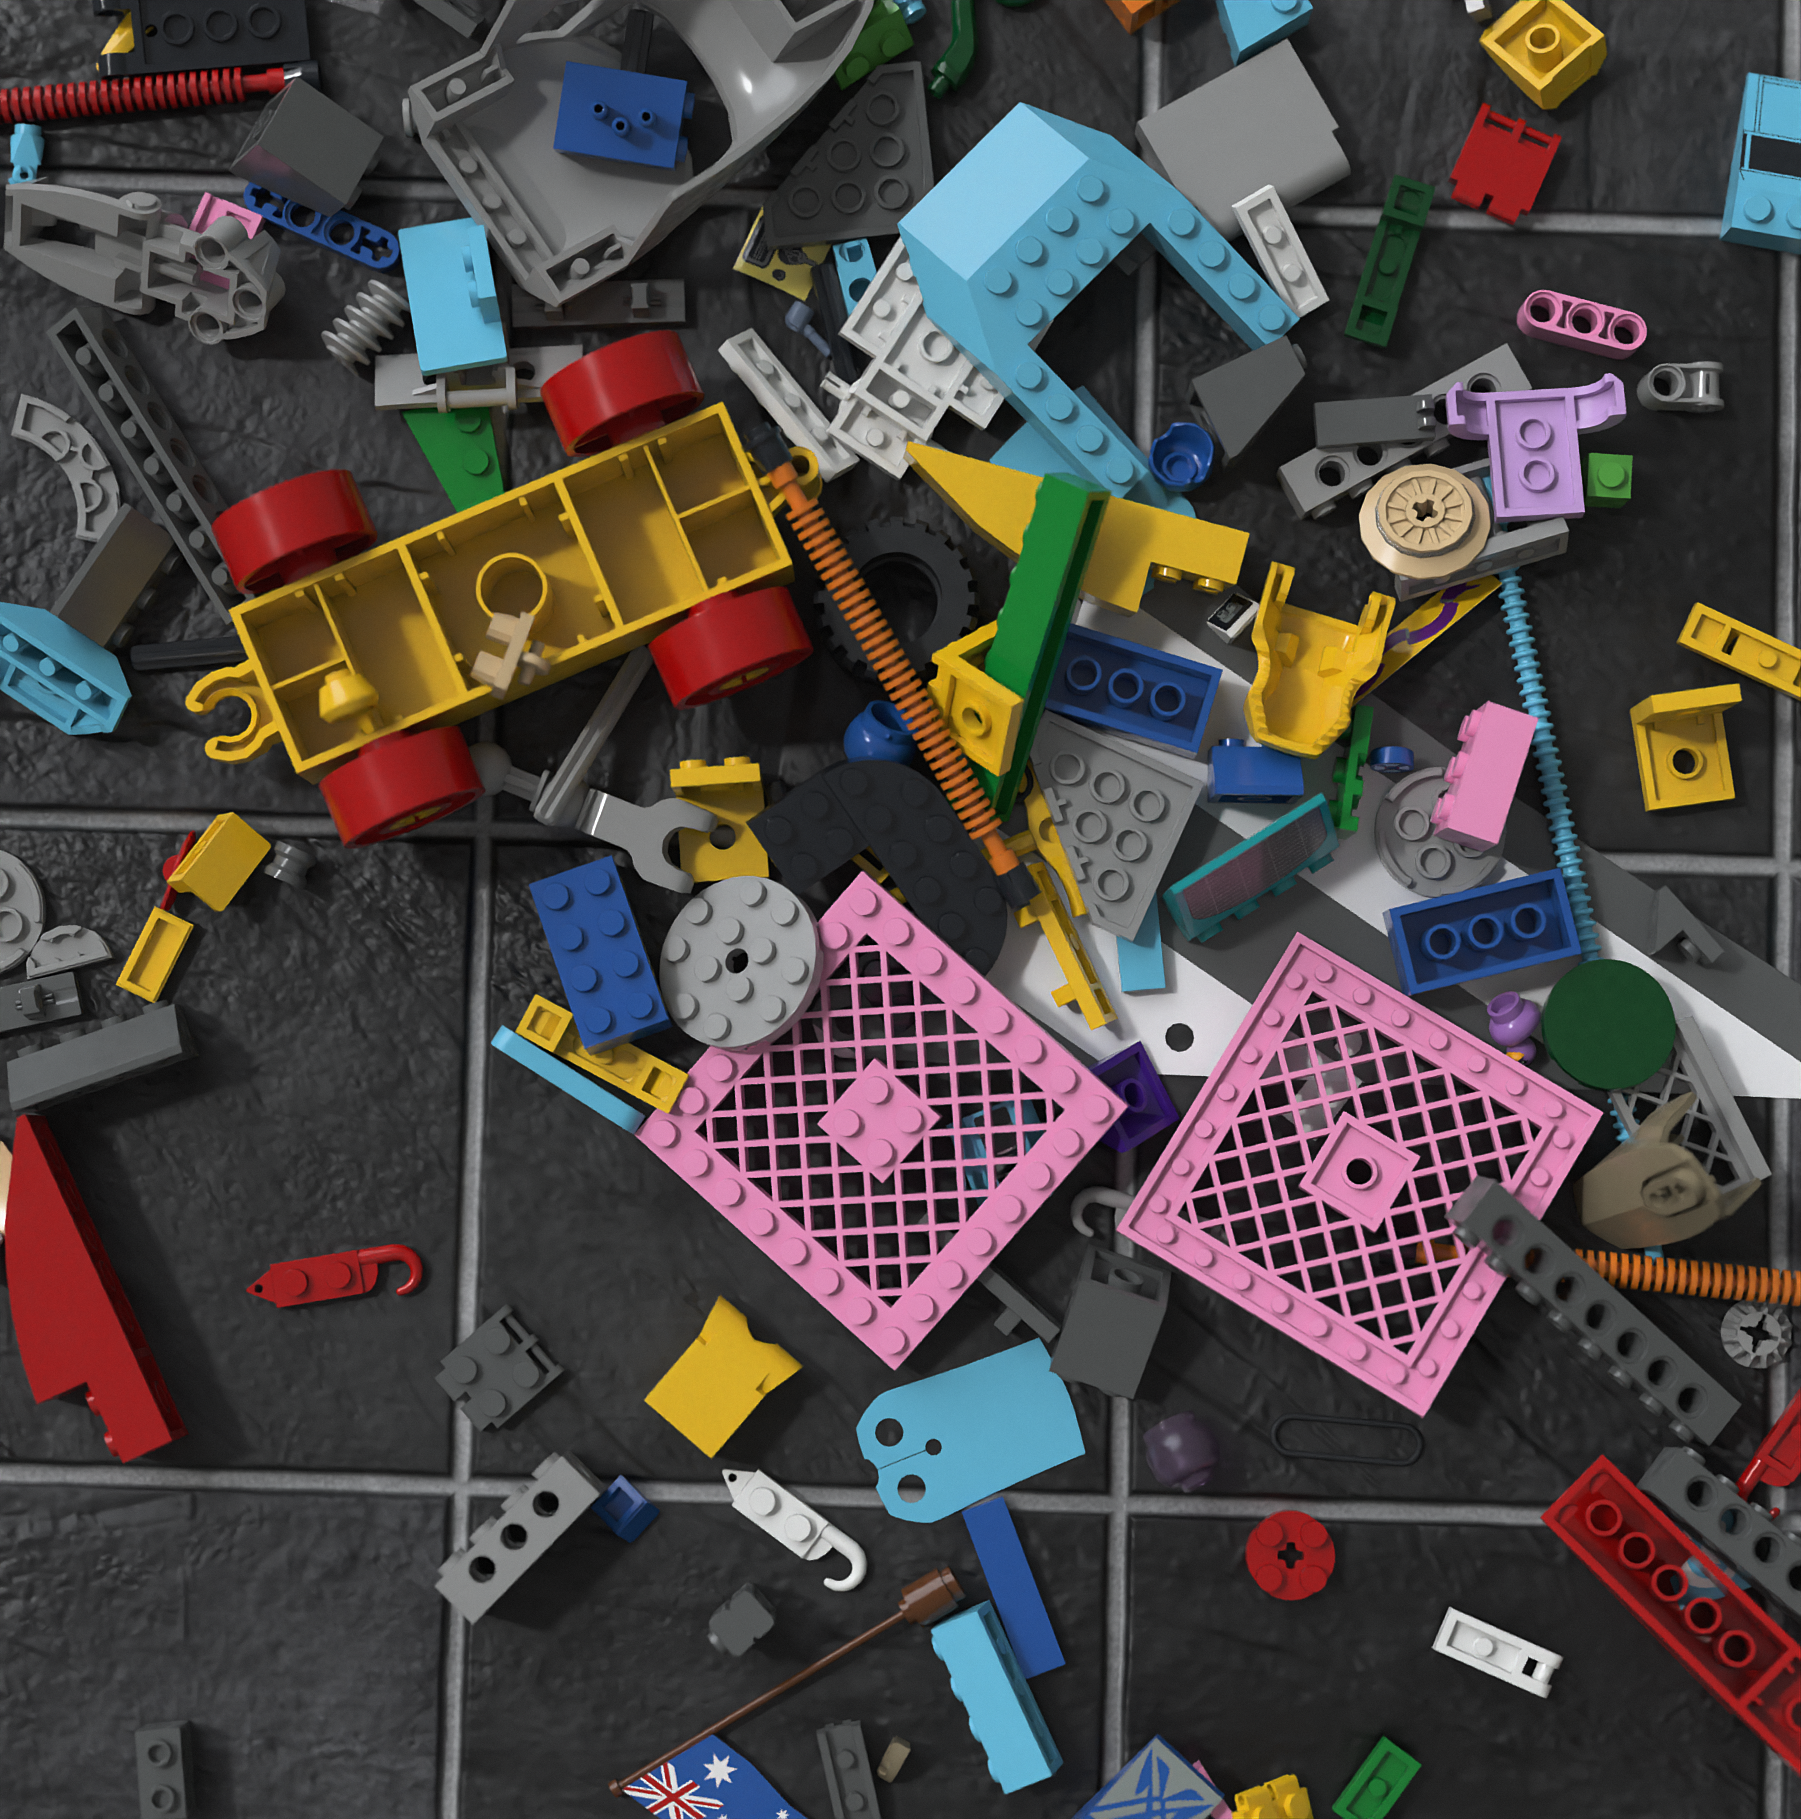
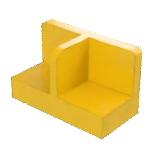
[167,812,271,912]

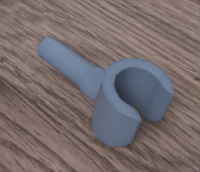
[785,301,831,358]

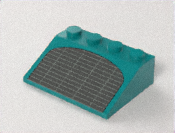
[1160,793,1340,943]

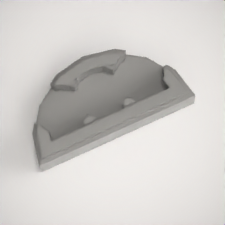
[26,925,115,980]

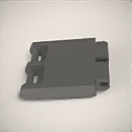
[434,1303,565,1432]

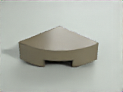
[876,1735,910,1783]

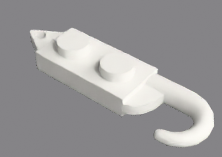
[722,1468,867,1592]

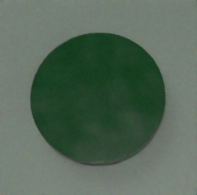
[1541,959,1676,1092]

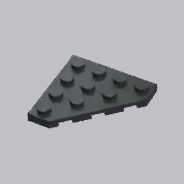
[763,61,934,251]

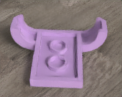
[1445,373,1626,523]

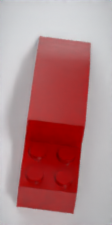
[4,1114,189,1463]
[1540,1454,1801,1779]

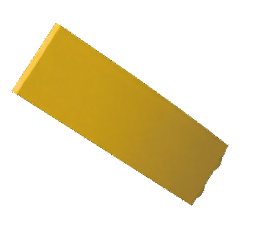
[903,441,1250,618]

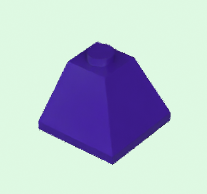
[1087,1041,1180,1153]

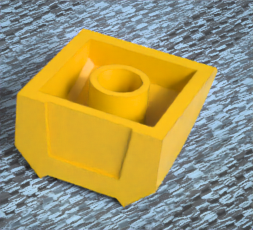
[1479,0,1607,110]

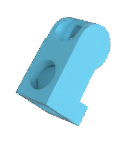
[832,238,877,317]

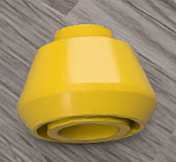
[319,668,379,724]

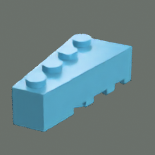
[1215,0,1313,67]

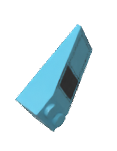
[1719,73,1801,255]

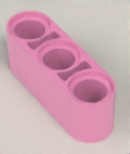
[1517,290,1647,360]

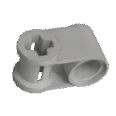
[1637,362,1724,412]

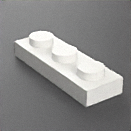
[1231,184,1329,318]

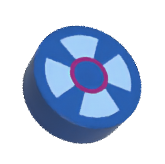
[1370,746,1414,773]

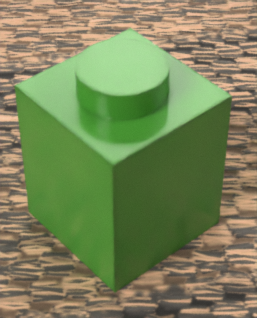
[1580,453,1633,508]

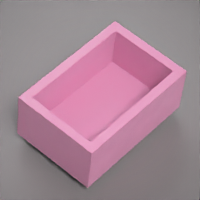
[1430,701,1539,852]

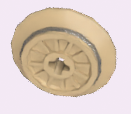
[1359,464,1491,580]

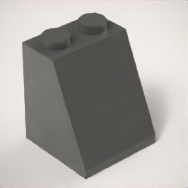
[229,76,384,217]
[1184,335,1307,475]
[1049,1244,1172,1399]

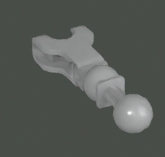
[468,741,719,893]

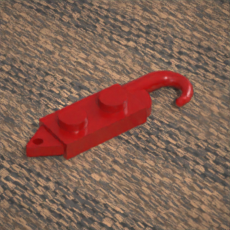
[246,1244,423,1308]
[1735,1387,1801,1522]

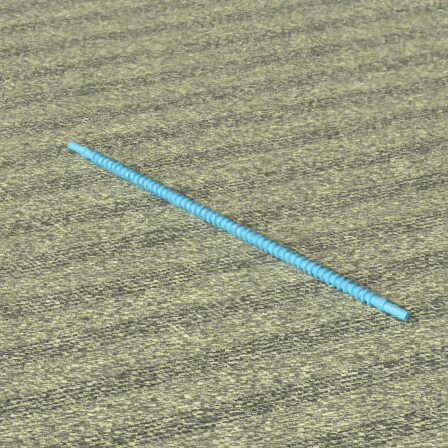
[1482,475,1665,1266]

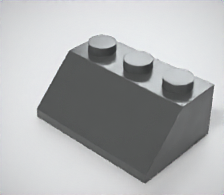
[50,503,184,653]

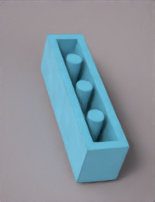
[931,1600,1064,1794]

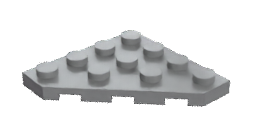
[1029,709,1204,942]

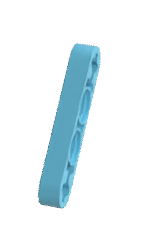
[491,1025,646,1135]

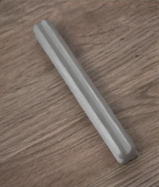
[534,645,654,826]

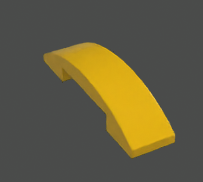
[515,994,690,1114]

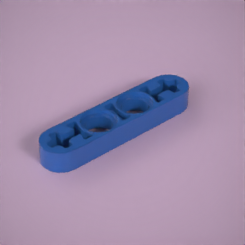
[244,182,402,273]

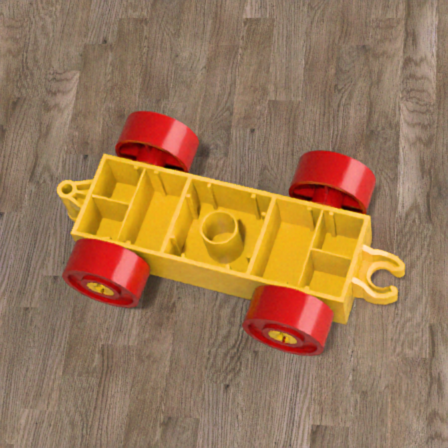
[185,330,823,849]

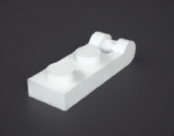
[1432,1607,1564,1699]

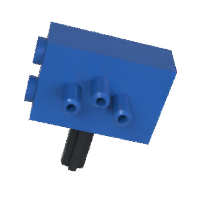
[553,9,695,172]

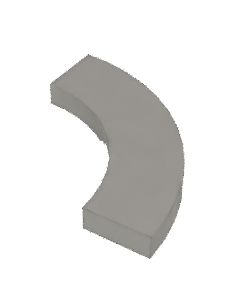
[11,394,123,544]

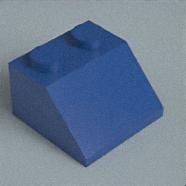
[1207,739,1304,804]

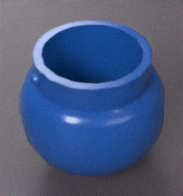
[844,700,918,766]

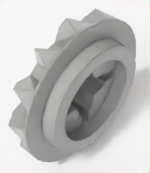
[1721,1298,1792,1368]

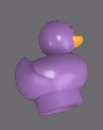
[1487,991,1541,1066]

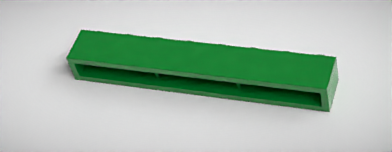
[946,472,1112,822]

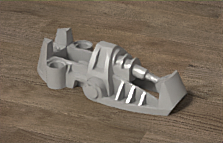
[4,177,286,345]

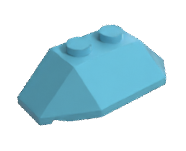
[0,602,132,735]

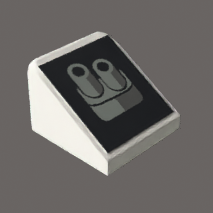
[1206,593,1259,644]

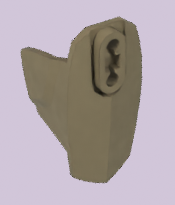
[1573,1091,1762,1249]

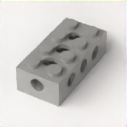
[435,1450,606,1624]

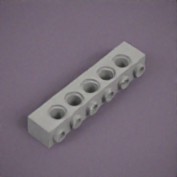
[1275,343,1532,520]

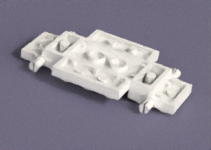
[820,236,1054,481]

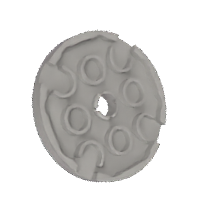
[659,876,824,1051]

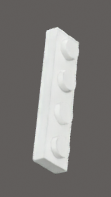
[718,328,860,483]

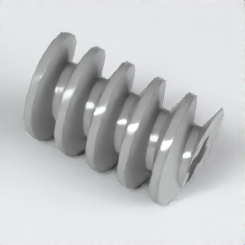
[321,280,411,377]

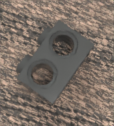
[135,1720,196,1819]

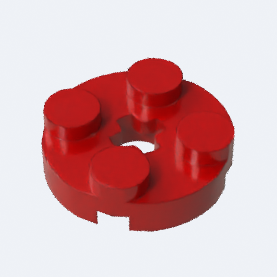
[1245,1509,1335,1600]

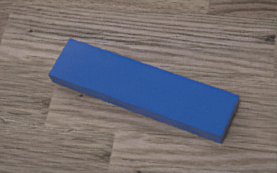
[961,1495,1066,1679]

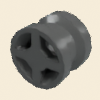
[263,841,318,890]

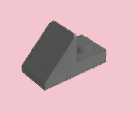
[1647,885,1725,965]

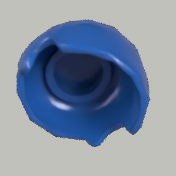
[1148,422,1215,492]

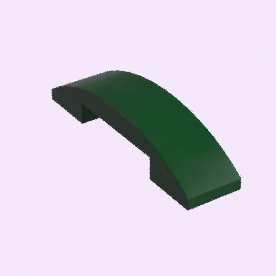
[1344,174,1436,349]

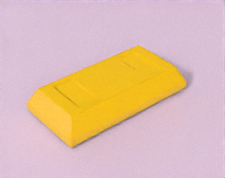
[116,906,195,1003]

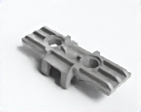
[375,323,583,414]

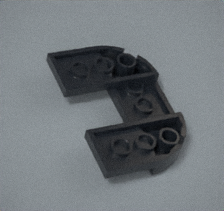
[746,756,1007,1038]

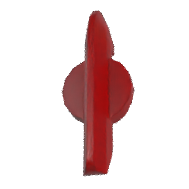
[160,830,196,911]

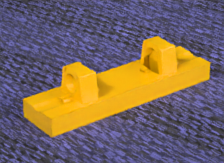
[1676,602,1801,701]
[1013,861,1118,1031]

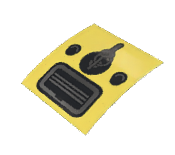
[733,206,831,301]

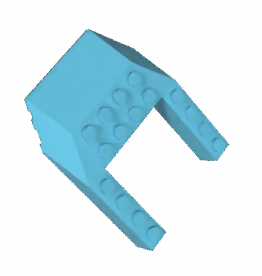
[897,102,1300,499]

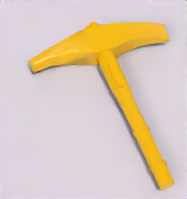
[888,759,1087,918]

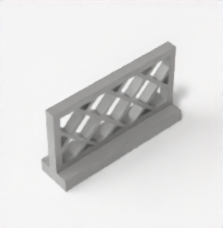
[1607,1016,1772,1194]

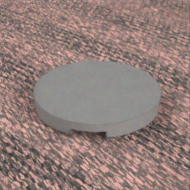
[1374,767,1507,898]
[0,850,46,974]

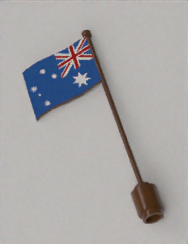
[608,1566,967,1819]

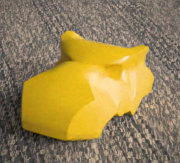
[1243,561,1395,760]

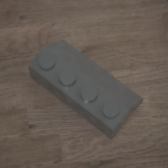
[7,1000,199,1113]

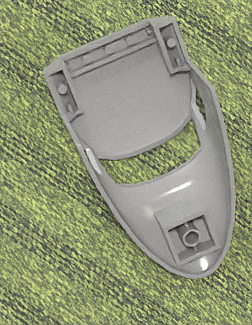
[408,0,874,307]

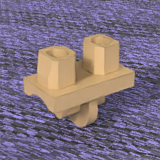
[471,611,551,700]

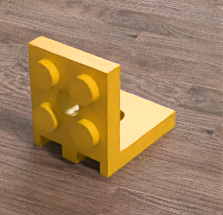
[926,620,1024,777]
[1630,683,1742,812]
[670,757,769,884]

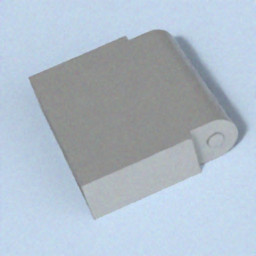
[1135,39,1351,242]

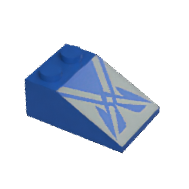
[1072,1734,1224,1819]

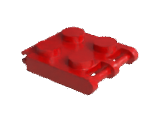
[1448,102,1562,225]

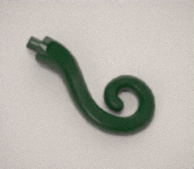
[927,0,1034,99]

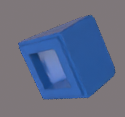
[591,1475,660,1543]

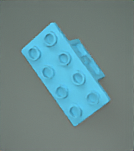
[398,217,508,376]

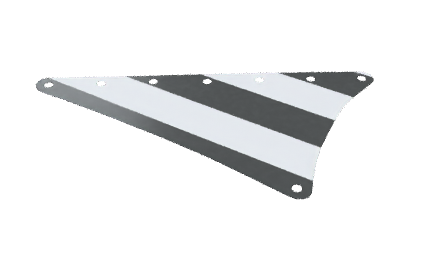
[812,578,1801,1099]

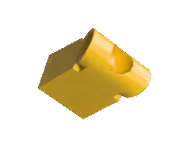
[644,1294,804,1458]

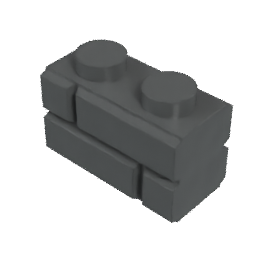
[707,1582,777,1657]

